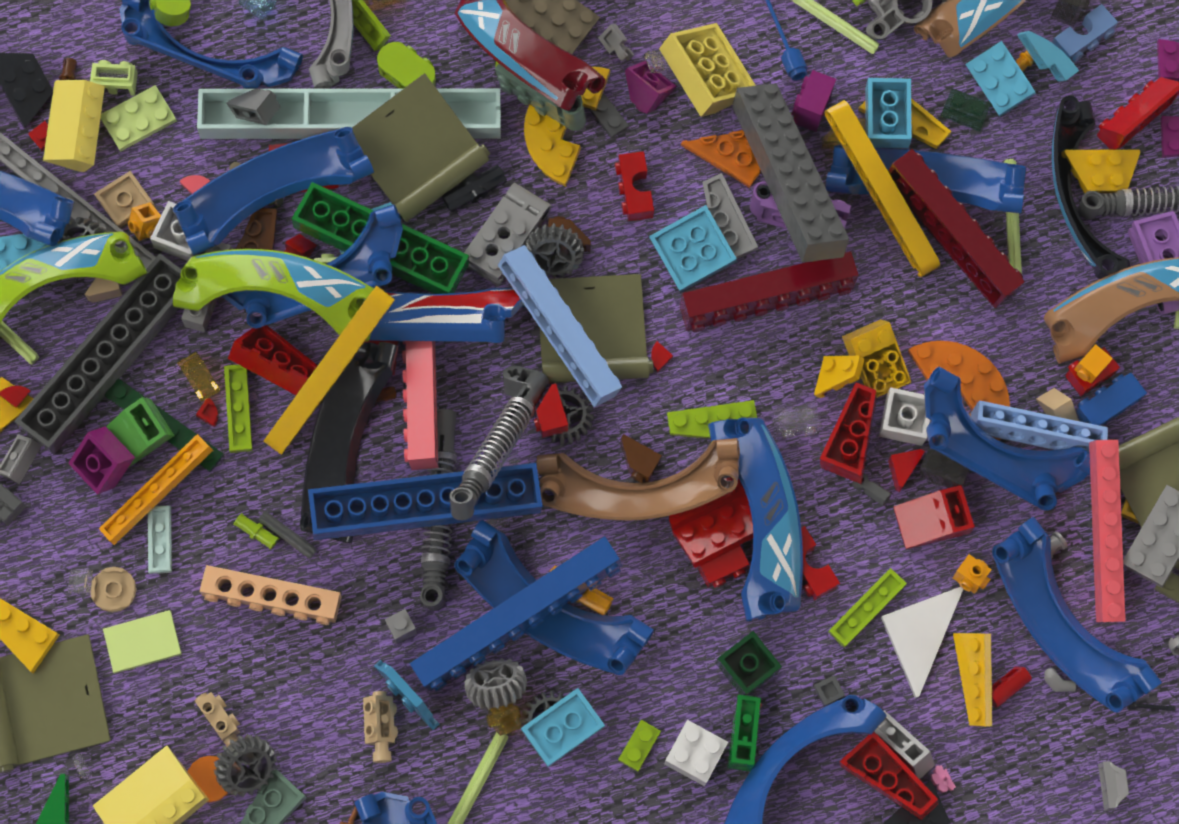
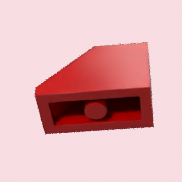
[533,383,568,438]

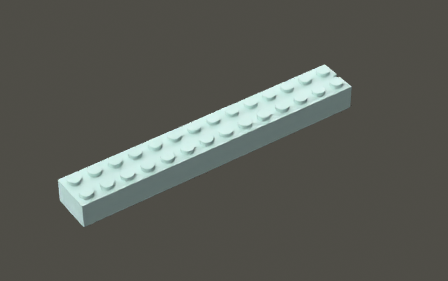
[197,88,501,139]

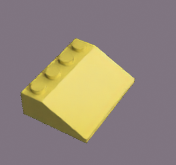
[659,23,756,117]
[93,746,209,824]

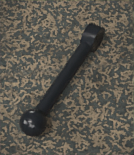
[1128,702,1176,712]

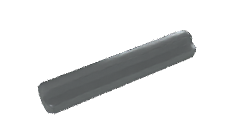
[259,511,317,559]

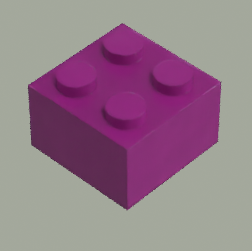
[791,70,836,132]
[68,426,135,495]

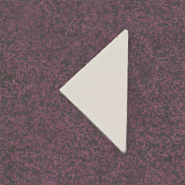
[881,587,963,699]

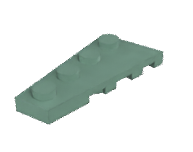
[240,769,307,824]

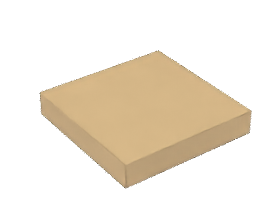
[94,171,155,228]

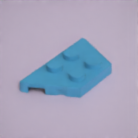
[374,660,439,730]

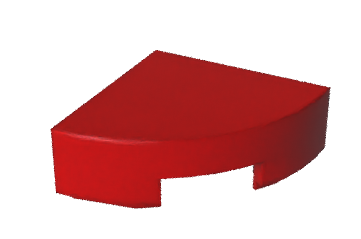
[651,341,673,372]
[0,386,31,409]
[196,397,218,427]

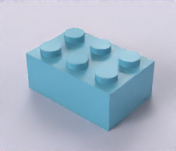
[865,78,912,148]

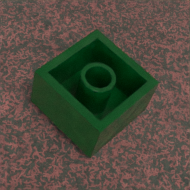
[715,631,782,696]

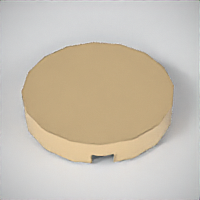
[90,567,137,613]

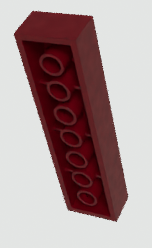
[888,149,1025,308]
[679,251,859,332]

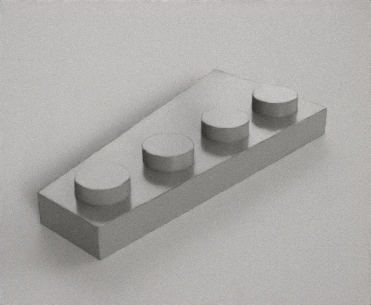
[703,173,759,259]

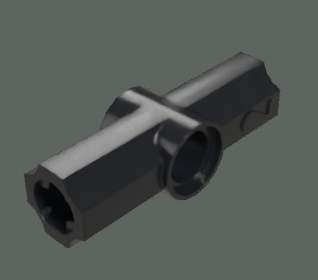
[442,165,507,213]

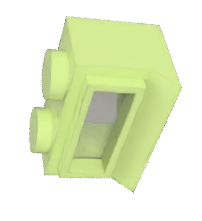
[90,60,138,96]

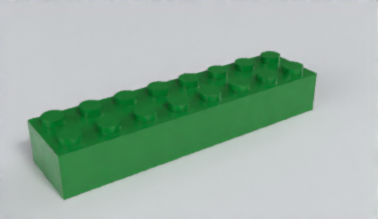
[291,182,469,294]

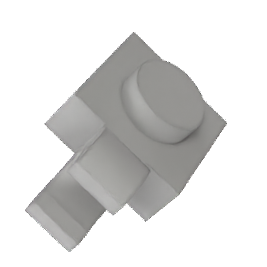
[598,24,634,61]

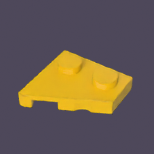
[814,355,864,398]

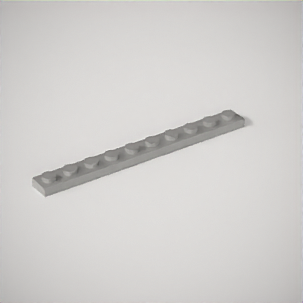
[0,133,156,269]

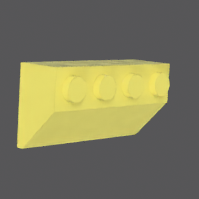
[43,80,105,172]

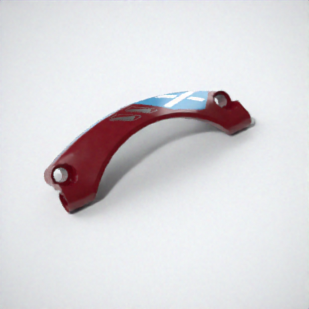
[454,0,605,111]

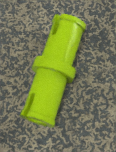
[233,513,279,550]

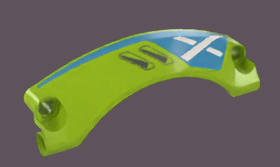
[0,231,147,323]
[173,249,374,342]

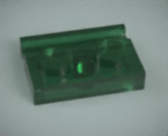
[940,88,991,132]

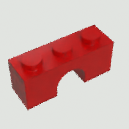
[615,151,654,221]
[801,526,840,601]

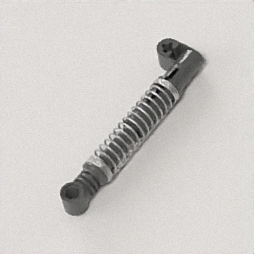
[1078,185,1179,220]
[450,366,549,520]
[420,409,457,611]

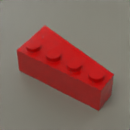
[227,325,318,395]
[820,382,877,485]
[839,732,939,820]

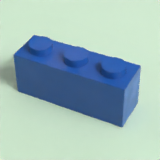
[1076,373,1147,426]

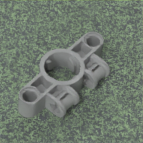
[866,0,932,40]

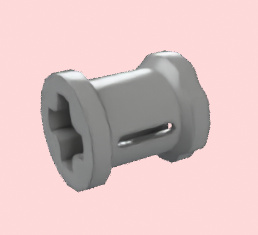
[1050,531,1068,559]

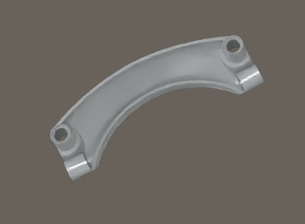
[309,0,354,89]

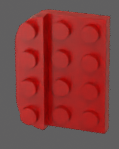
[669,477,754,568]

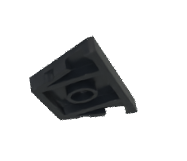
[0,53,53,128]

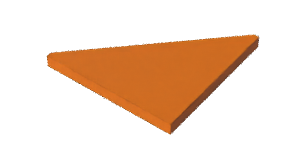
[681,130,761,188]

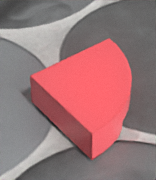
[180,175,210,194]

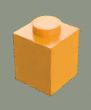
[1074,344,1113,383]

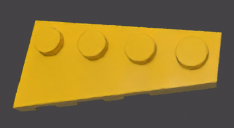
[953,633,992,727]

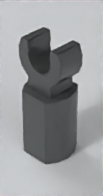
[852,473,891,506]

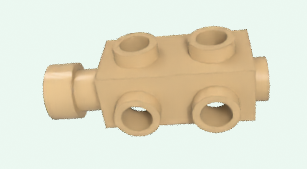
[363,691,398,763]
[195,692,240,747]

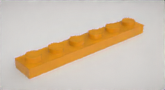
[99,434,213,545]

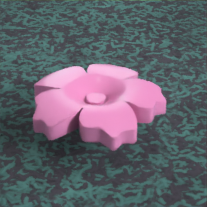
[931,765,956,793]

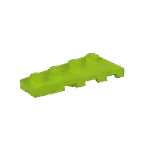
[667,400,757,438]

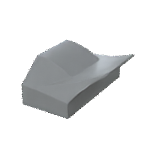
[1098,761,1129,811]

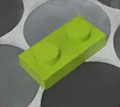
[618,720,661,772]

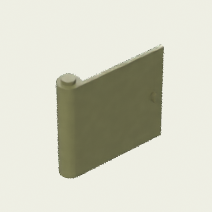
[352,73,490,222]
[539,274,653,384]
[1119,416,1179,528]
[0,634,111,773]

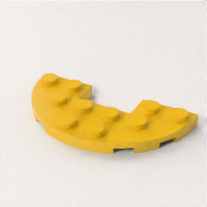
[524,67,611,187]

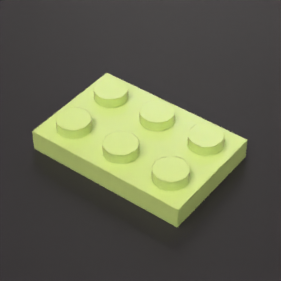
[100,85,177,152]

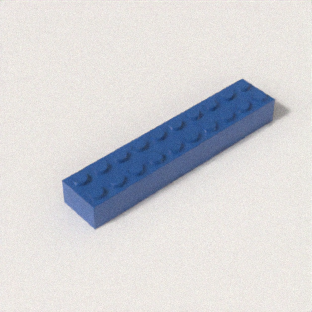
[308,463,543,540]
[409,536,623,692]

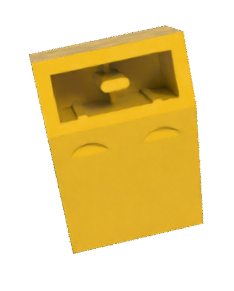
[842,319,911,398]

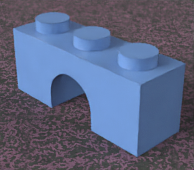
[1052,4,1118,63]

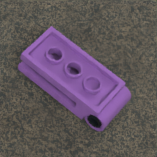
[750,181,851,229]
[1128,211,1179,315]

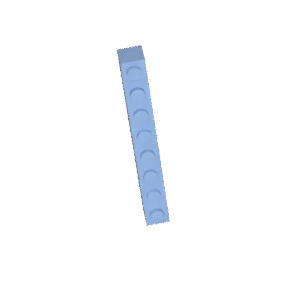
[498,245,622,407]

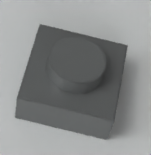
[813,675,845,707]

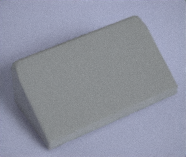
[0,434,41,484]

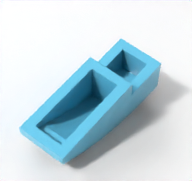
[1017,31,1079,82]

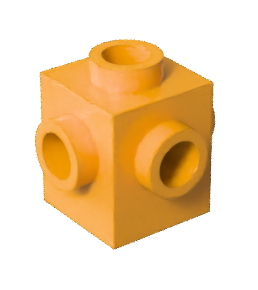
[128,202,161,241]
[953,554,992,594]

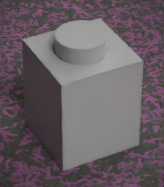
[385,609,417,644]

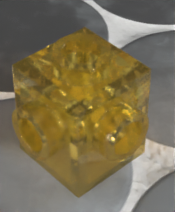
[486,703,521,736]

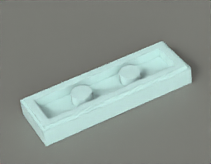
[148,505,172,574]

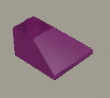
[625,61,677,114]

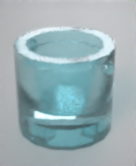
[239,0,276,20]

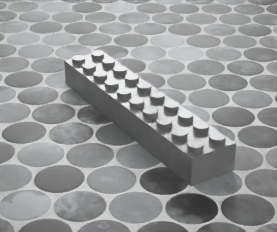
[732,83,849,263]
[14,254,182,455]

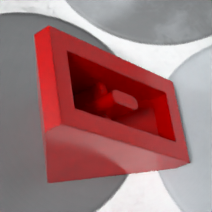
[888,449,925,492]

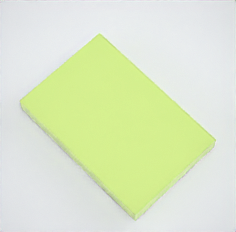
[103,610,182,674]

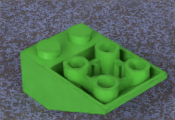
[106,397,175,468]

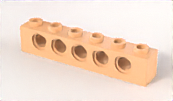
[199,565,342,625]

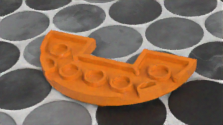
[908,341,1010,441]

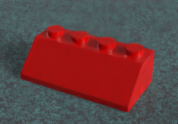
[1096,77,1179,150]

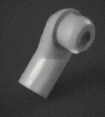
[1044,668,1076,692]

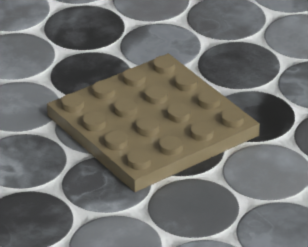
[506,0,600,55]

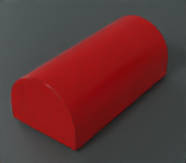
[992,666,1032,708]

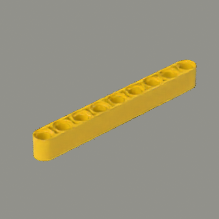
[825,100,940,277]
[263,286,395,455]

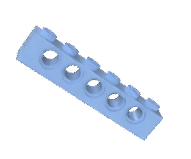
[971,400,1108,452]

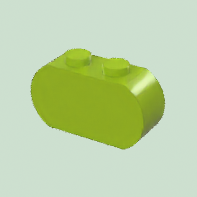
[149,0,191,27]
[377,42,436,89]

